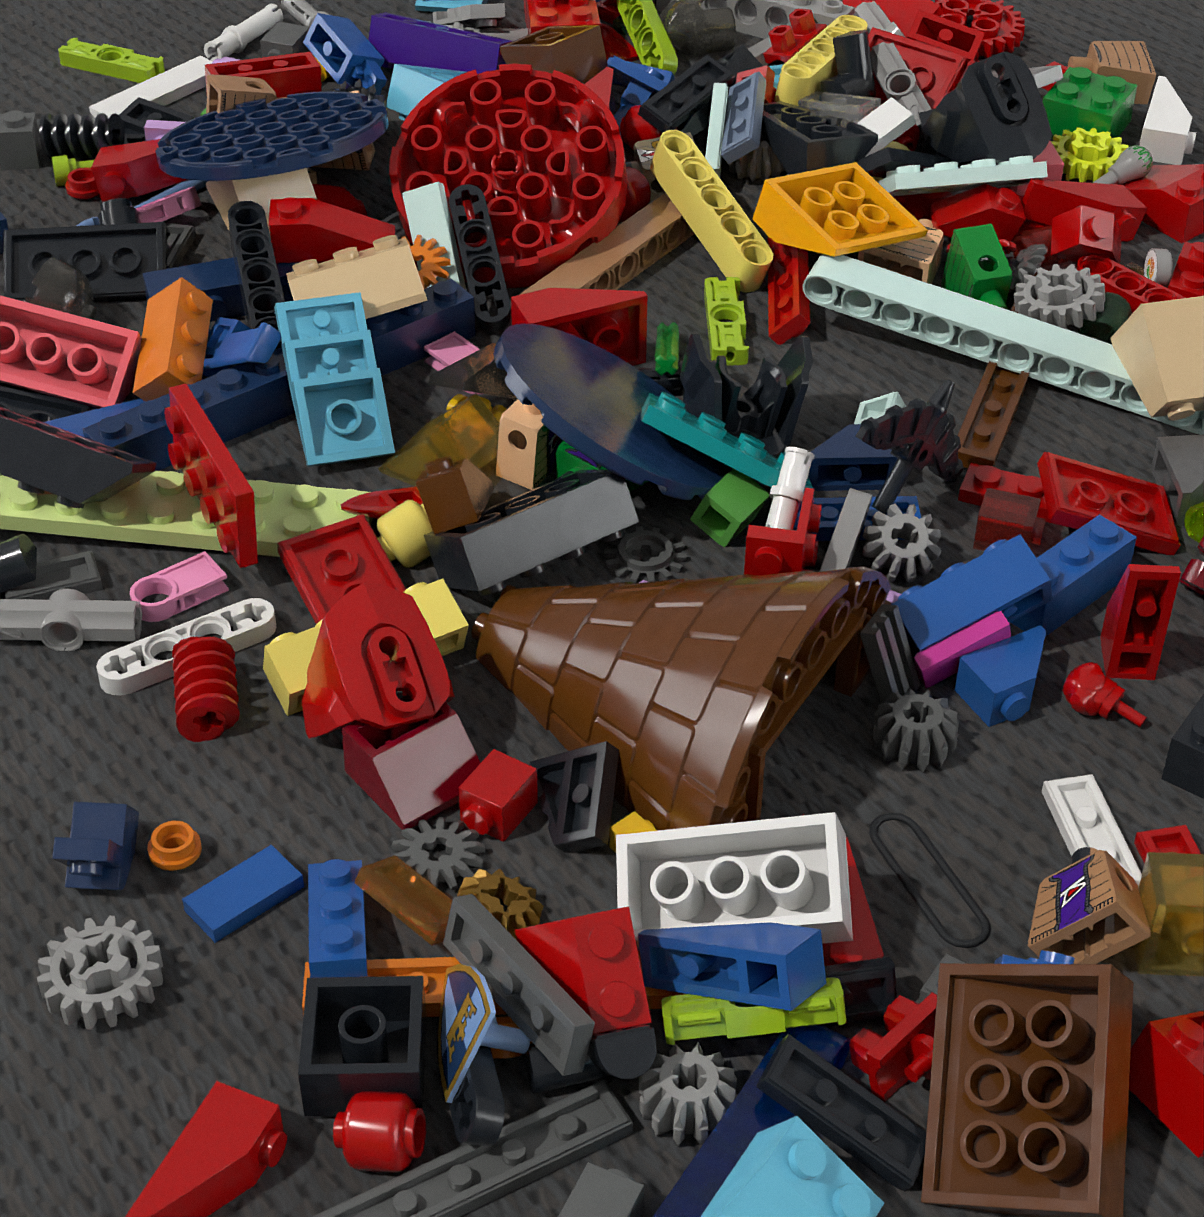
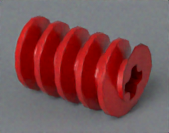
[172,637,240,742]

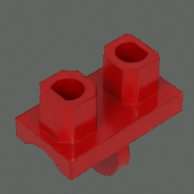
[763,9,827,63]
[849,992,937,1102]

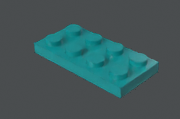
[641,392,813,491]

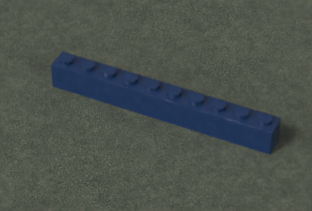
[83,279,476,471]

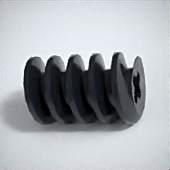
[39,113,125,161]

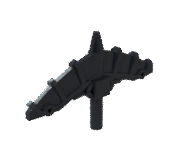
[855,379,963,515]

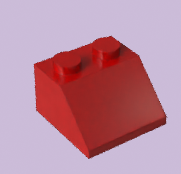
[515,906,652,1034]

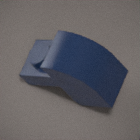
[52,802,139,890]

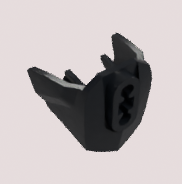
[921,52,1052,163]
[680,334,813,458]

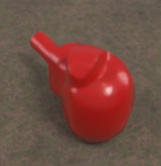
[1062,662,1147,727]

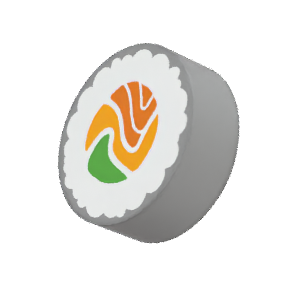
[1144,248,1173,287]

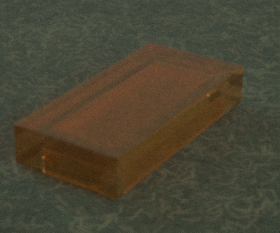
[354,855,452,946]

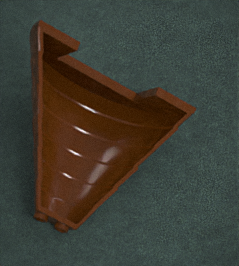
[472,566,892,831]

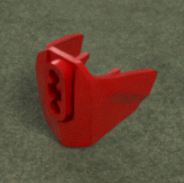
[302,583,455,738]

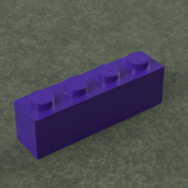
[368,12,512,74]

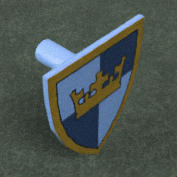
[438,964,531,1103]

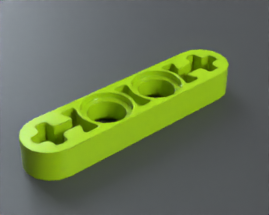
[617,0,678,76]

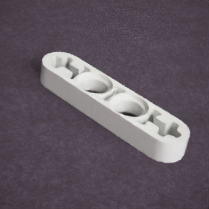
[96,598,276,695]

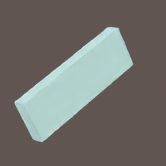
[705,83,728,178]
[402,182,466,290]

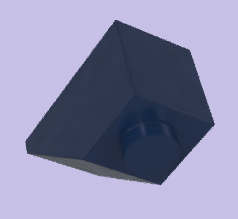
[808,424,898,491]

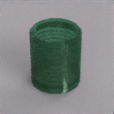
[1078,292,1132,344]

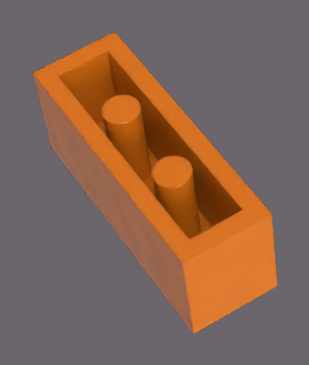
[133,277,213,401]

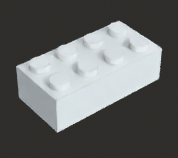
[616,812,853,950]

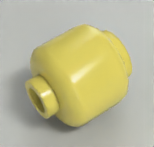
[377,500,433,568]

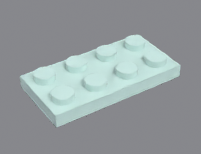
[877,156,1048,196]

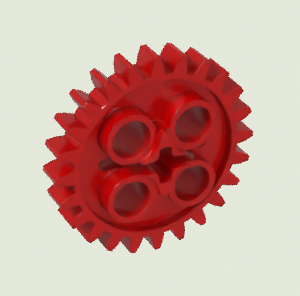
[935,0,1025,61]

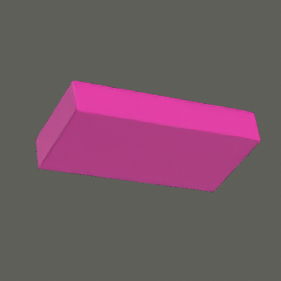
[914,611,1011,688]

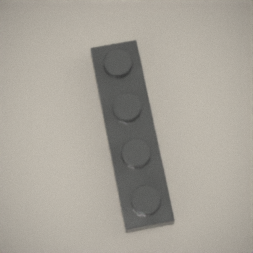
[443,894,595,1076]

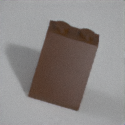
[500,25,617,112]

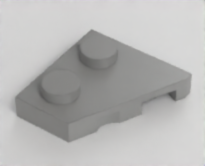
[433,3,505,28]

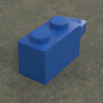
[303,13,387,95]

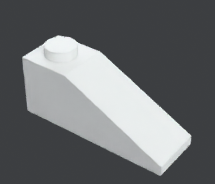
[1139,76,1196,165]

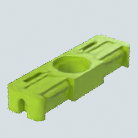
[58,38,165,83]
[704,277,749,365]
[661,977,846,1045]

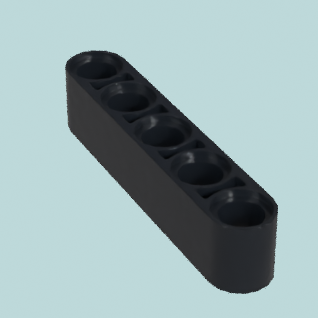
[228,201,285,350]

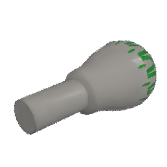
[1093,145,1153,185]

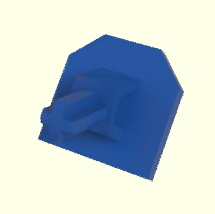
[609,55,668,138]

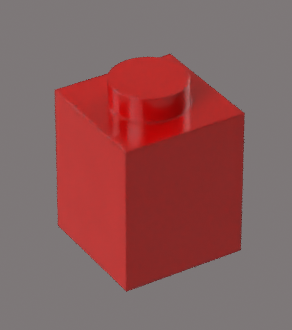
[458,749,538,842]

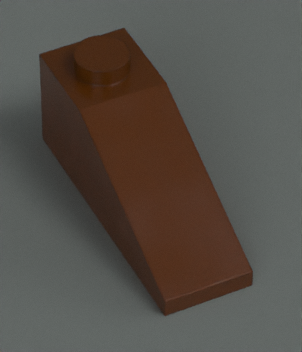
[415,456,494,535]

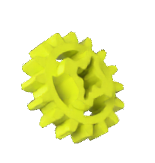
[1051,127,1129,182]

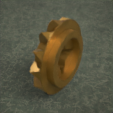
[457,868,544,939]

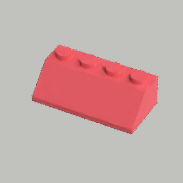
[0,295,141,408]

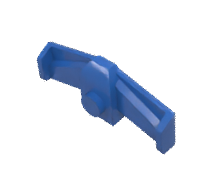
[202,317,281,377]

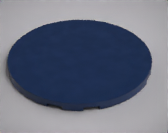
[155,91,389,181]
[494,324,732,500]

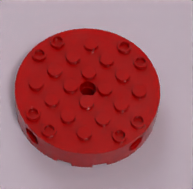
[389,64,627,288]

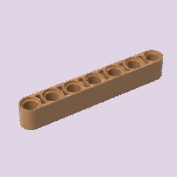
[511,193,695,317]

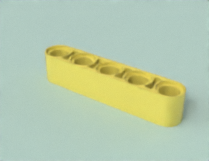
[774,15,868,108]
[650,130,773,292]

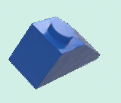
[638,922,826,1011]

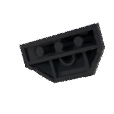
[0,407,157,508]

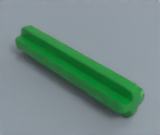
[655,322,679,376]

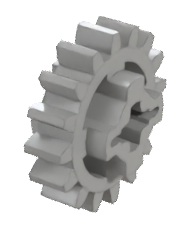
[1014,264,1105,329]
[37,916,163,1030]

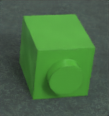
[690,468,769,547]

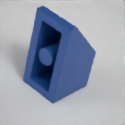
[955,625,1046,727]

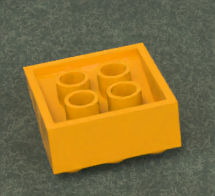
[752,162,928,257]

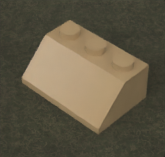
[286,235,427,319]

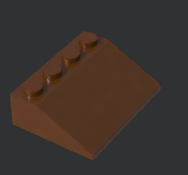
[921,963,1134,1217]

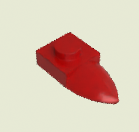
[341,486,423,519]

